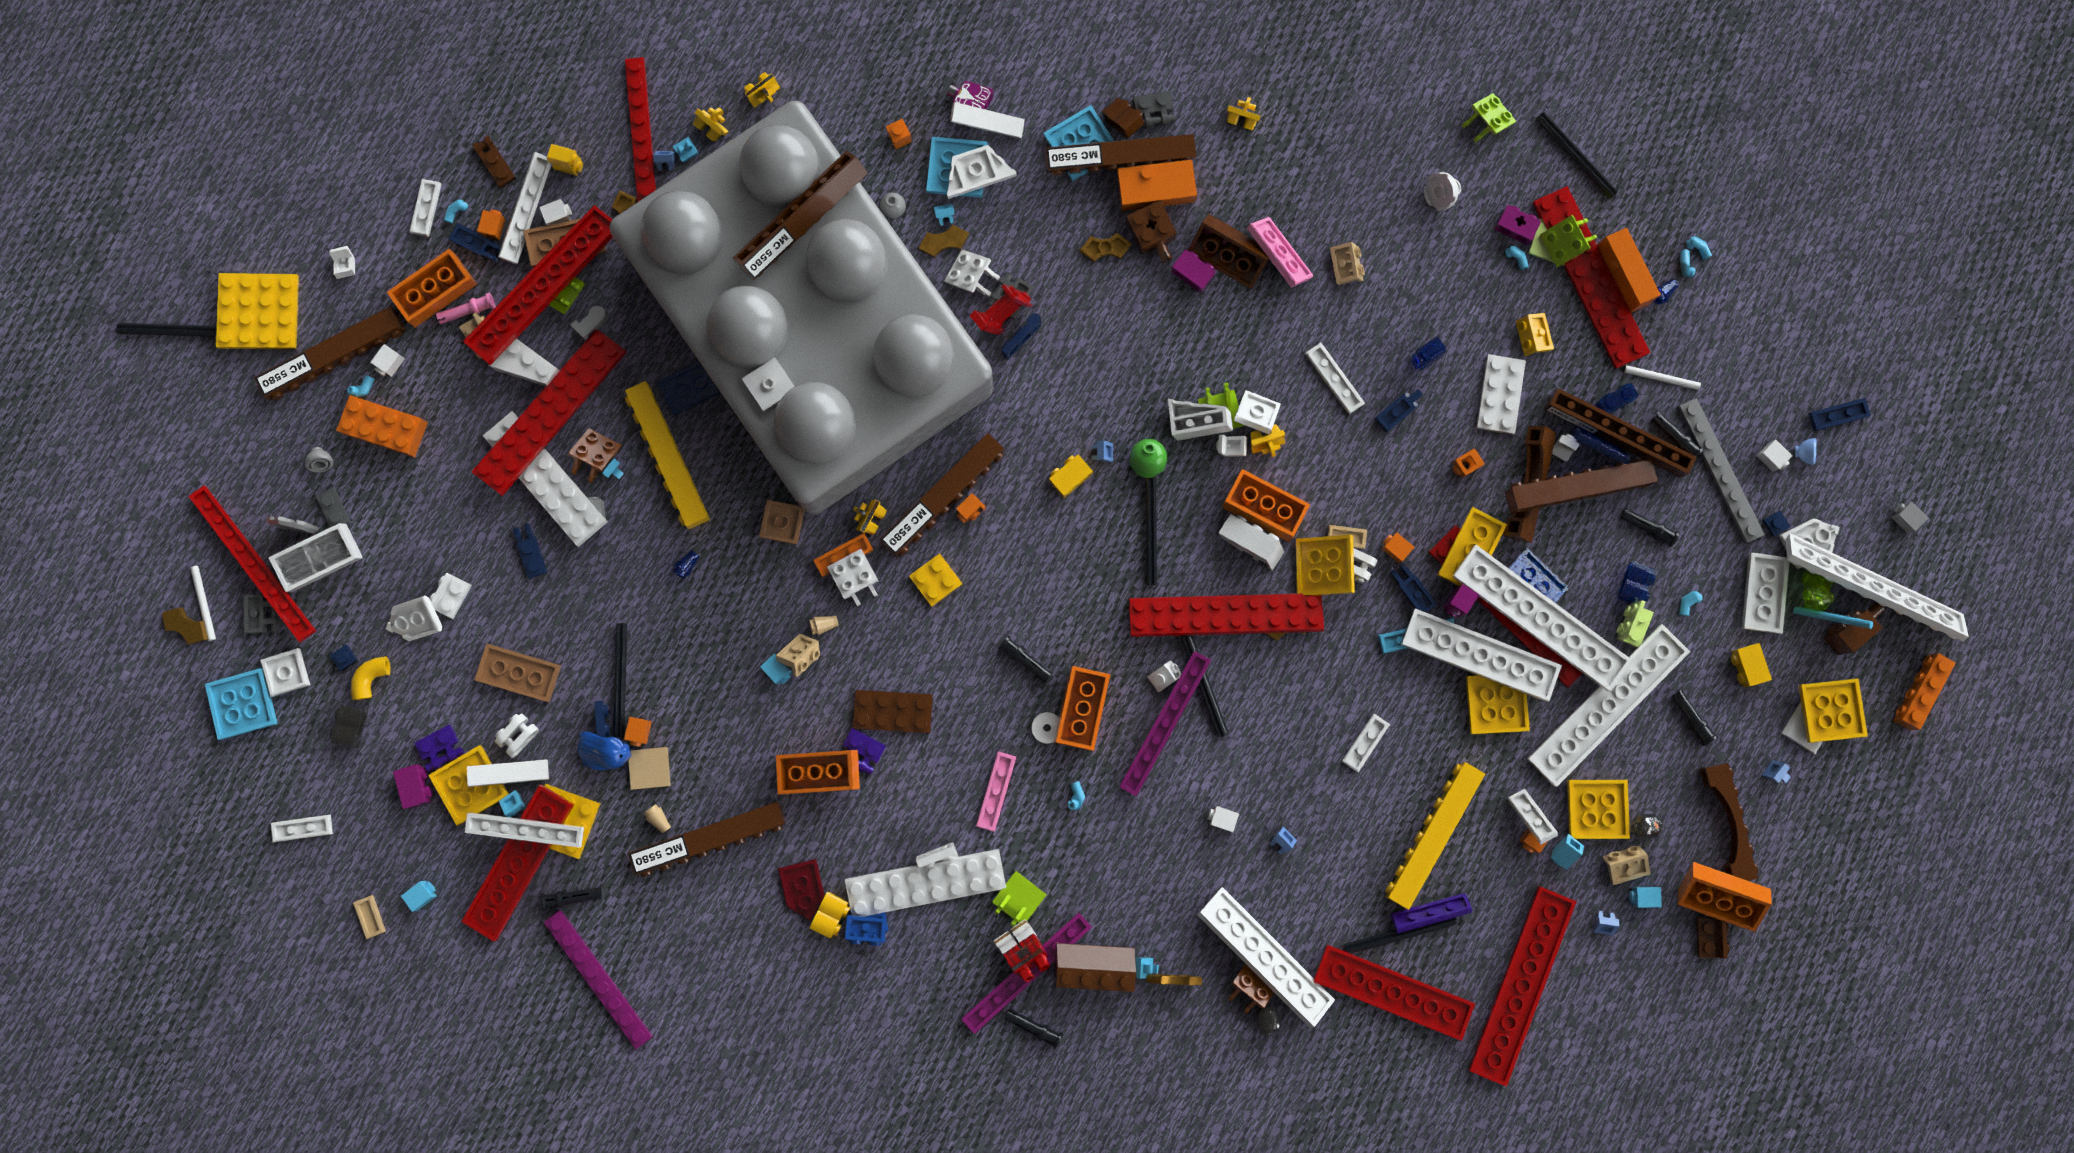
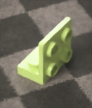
[1616,600,1654,647]

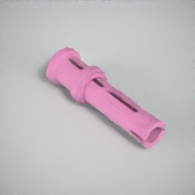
[436,293,496,324]

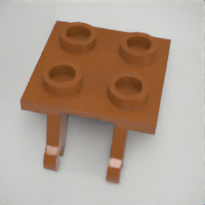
[568,428,622,484]
[1227,963,1274,1014]

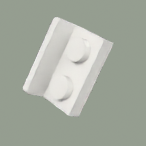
[430,573,472,619]
[916,842,959,869]

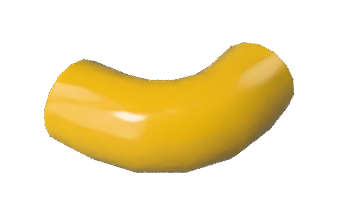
[351,656,391,700]

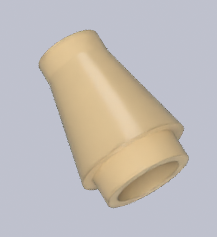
[809,615,839,635]
[644,804,671,834]

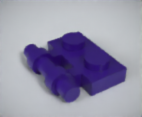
[414,725,464,772]
[840,728,886,775]

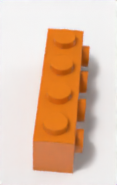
[1893,653,1956,731]

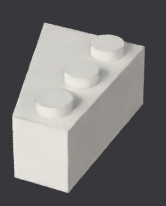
[489,338,559,387]
[1168,399,1233,441]
[1219,514,1284,571]

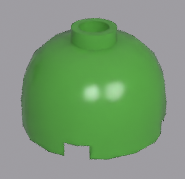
[1129,439,1167,478]

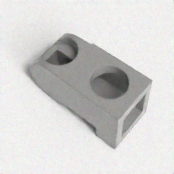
[571,306,608,340]

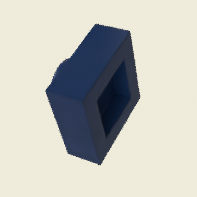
[1762,510,1791,537]
[330,644,358,671]

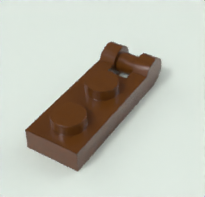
[472,135,517,188]

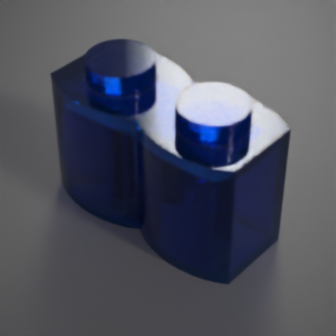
[1411,337,1446,370]
[1593,383,1639,414]
[1617,561,1656,604]

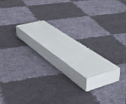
[950,102,1025,138]
[1305,343,1365,414]
[467,760,549,787]

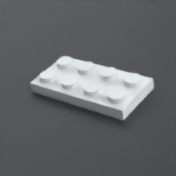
[1476,354,1526,435]
[1741,553,1790,634]

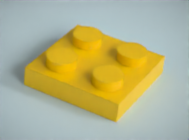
[909,553,962,607]

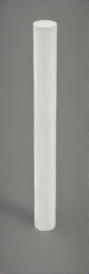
[1624,365,1701,390]
[190,566,216,641]

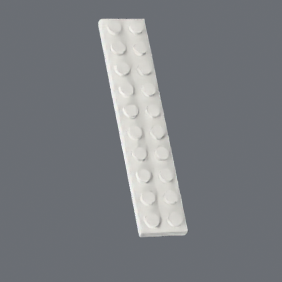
[1786,534,1969,642]
[1452,545,1632,691]
[1527,624,1690,787]

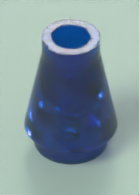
[1654,278,1679,305]
[672,550,700,579]

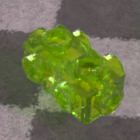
[1802,571,1834,611]

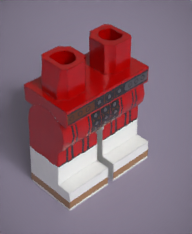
[994,919,1050,983]

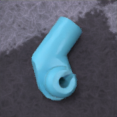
[443,200,468,224]
[1680,249,1695,278]
[1679,591,1703,616]

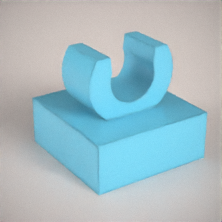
[673,137,699,163]
[934,203,955,225]
[601,458,624,479]
[499,790,525,818]
[1135,957,1159,979]

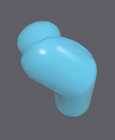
[1686,236,1712,260]
[1505,246,1529,270]
[347,375,375,398]
[1068,781,1085,810]

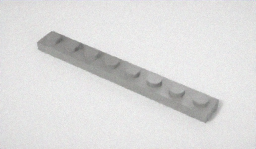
[1678,398,1765,543]

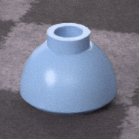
[1795,438,1817,465]

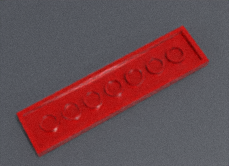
[461,785,575,942]
[1314,944,1475,1041]

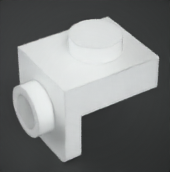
[329,246,355,279]
[1552,434,1579,461]
[1216,435,1247,457]
[1148,661,1181,693]

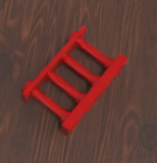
[969,284,1033,335]

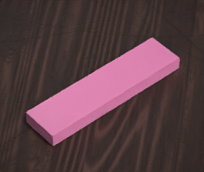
[976,752,1016,832]

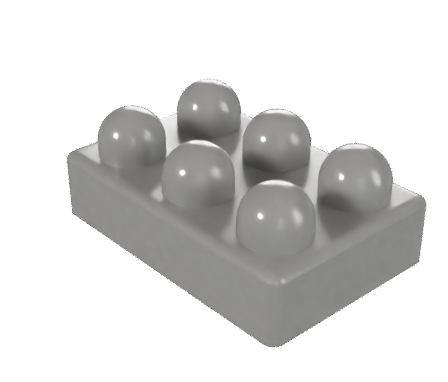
[610,101,993,515]

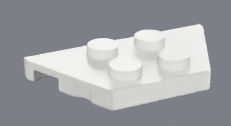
[947,145,1017,199]

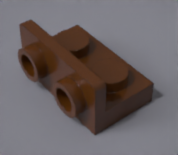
[1696,918,1730,959]

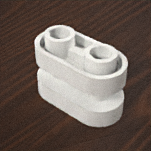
[1353,548,1377,584]
[495,714,539,758]

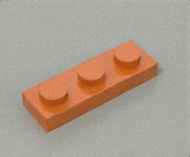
[814,533,874,577]

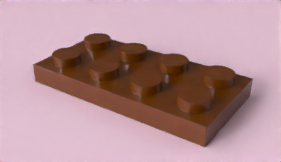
[853,690,933,733]

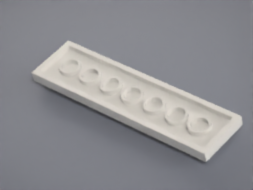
[483,411,608,547]
[1401,609,1562,702]
[845,849,1006,916]
[1198,887,1335,1029]

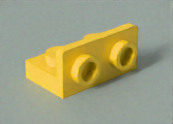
[1516,313,1554,356]

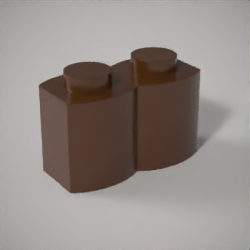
[1101,97,1144,138]

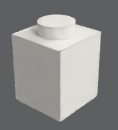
[540,199,572,225]
[371,344,405,377]
[1756,440,1793,472]
[1207,806,1239,832]

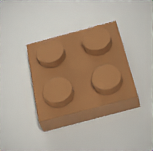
[759,500,805,545]

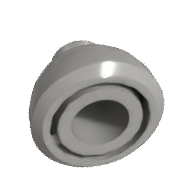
[880,192,906,218]
[305,447,333,473]

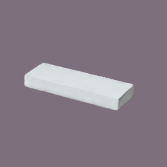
[409,179,442,237]
[1341,714,1390,773]
[1508,789,1558,845]
[271,815,333,842]

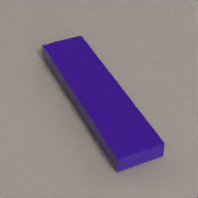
[1390,893,1473,933]

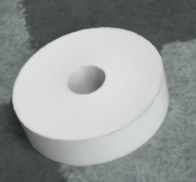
[1032,712,1059,744]

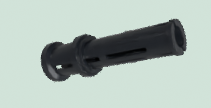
[1651,412,1704,457]
[1620,508,1680,547]
[998,635,1052,682]
[1671,689,1718,746]
[540,887,602,911]
[1004,1008,1063,1050]

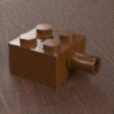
[1126,200,1177,263]
[1823,602,1885,655]

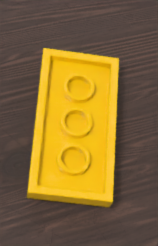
[1437,507,1507,586]

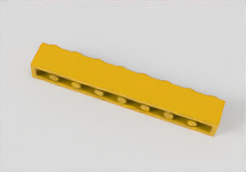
[625,381,710,529]
[1385,762,1485,910]

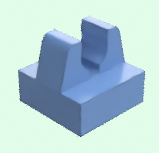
[653,151,676,171]
[1092,440,1113,463]
[1762,760,1791,784]
[1271,827,1297,854]
[1593,911,1619,935]

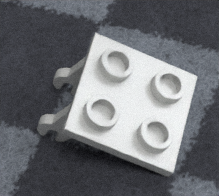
[944,250,1000,297]
[828,549,878,606]

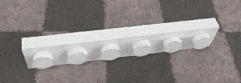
[498,152,551,264]
[465,813,584,847]

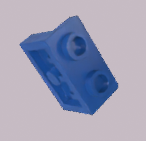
[845,915,887,946]

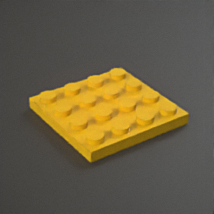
[216,273,299,349]

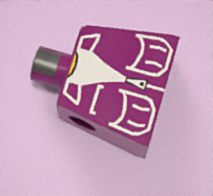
[947,81,994,110]

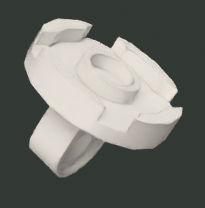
[1424,172,1461,211]

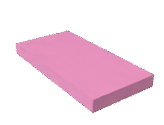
[1247,217,1313,288]

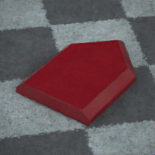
[778,859,825,921]

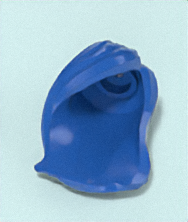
[577,732,631,770]

